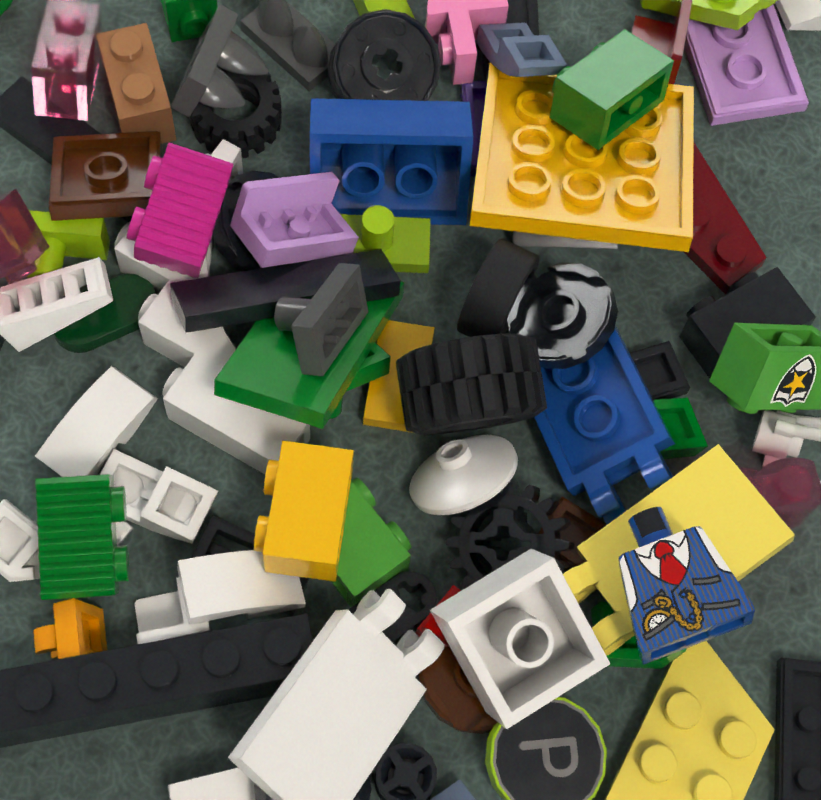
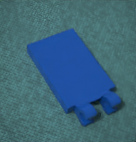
[534,325,675,524]

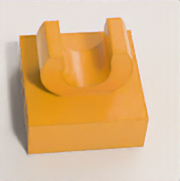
[33,598,107,659]

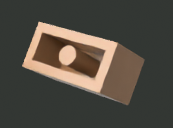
[96,23,176,144]

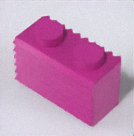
[127,142,234,278]

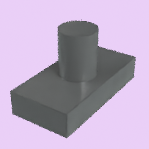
[274,263,368,376]

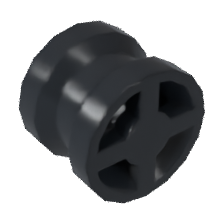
[375,743,437,800]

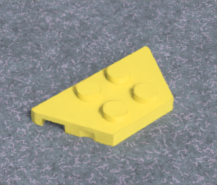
[604,641,775,800]

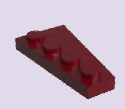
[684,143,767,295]

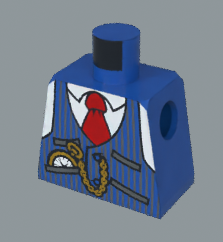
[619,507,755,665]

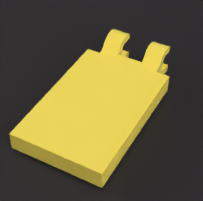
[563,444,795,656]

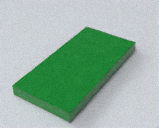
[214,281,405,429]

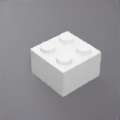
[430,549,610,729]

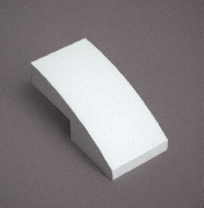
[35,366,158,477]
[100,449,218,544]
[177,550,306,625]

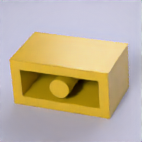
[254,440,354,582]

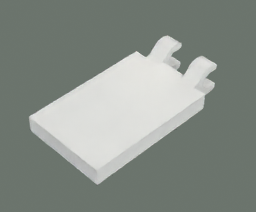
[228,589,445,800]

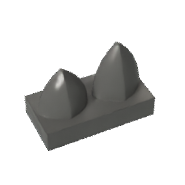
[240,0,335,92]
[170,4,269,117]

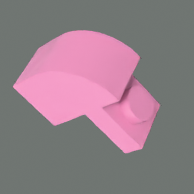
[425,0,509,85]

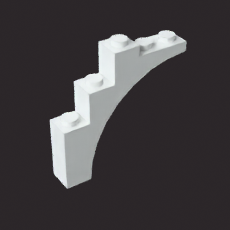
[114,139,310,474]

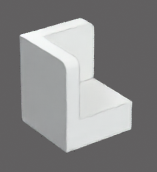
[135,577,211,644]

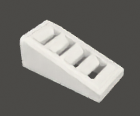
[0,257,113,352]

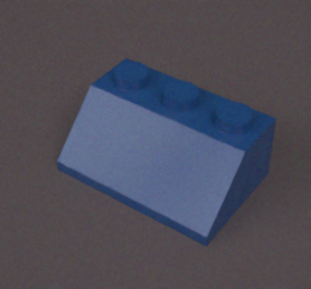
[310,98,473,225]

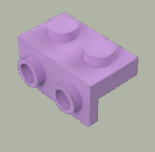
[230,172,359,268]

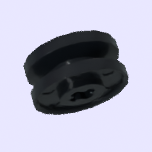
[327,9,441,101]

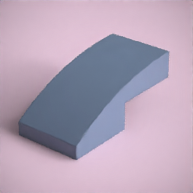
[476,23,568,77]

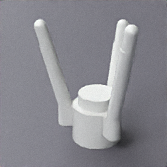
[752,410,821,494]

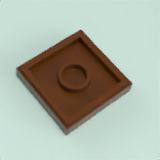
[49,131,162,221]

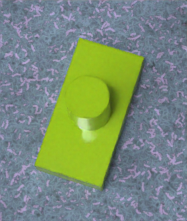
[340,205,431,273]
[0,208,110,279]

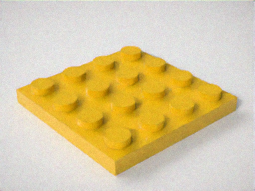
[470,63,694,252]

